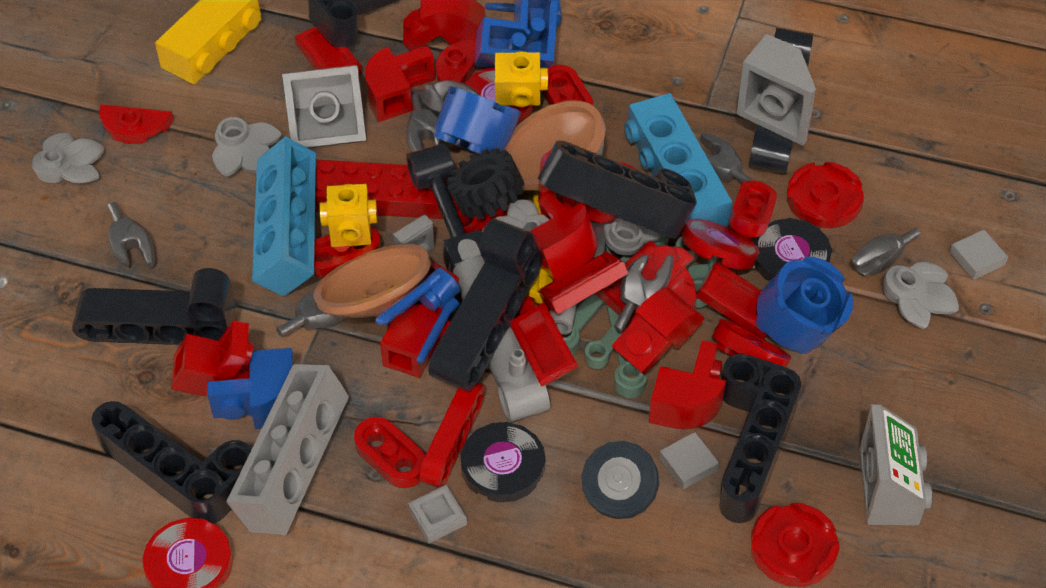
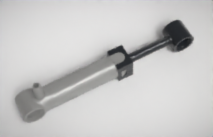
[406,143,550,423]

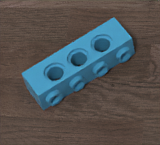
[624,93,732,232]
[252,136,316,297]

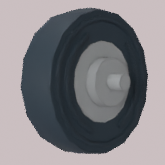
[581,441,660,519]

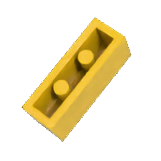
[155,0,262,85]

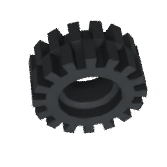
[447,148,525,219]

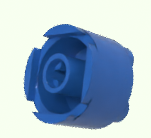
[434,86,521,154]
[756,257,853,354]

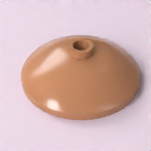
[504,101,606,191]
[313,244,431,318]

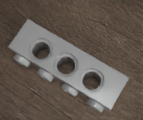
[226,364,349,535]

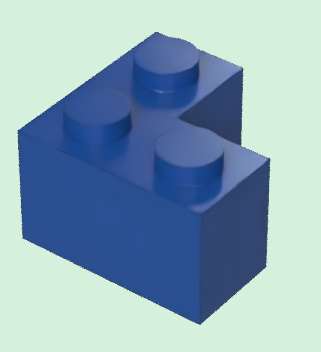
[474,0,558,68]

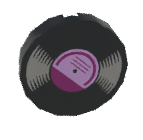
[754,218,832,281]
[460,422,545,503]

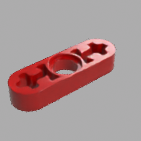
[419,383,486,488]

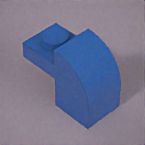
[207,348,295,429]

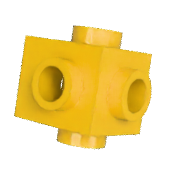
[495,51,548,107]
[320,184,377,247]

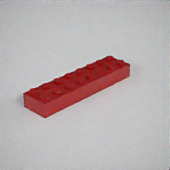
[315,159,460,219]

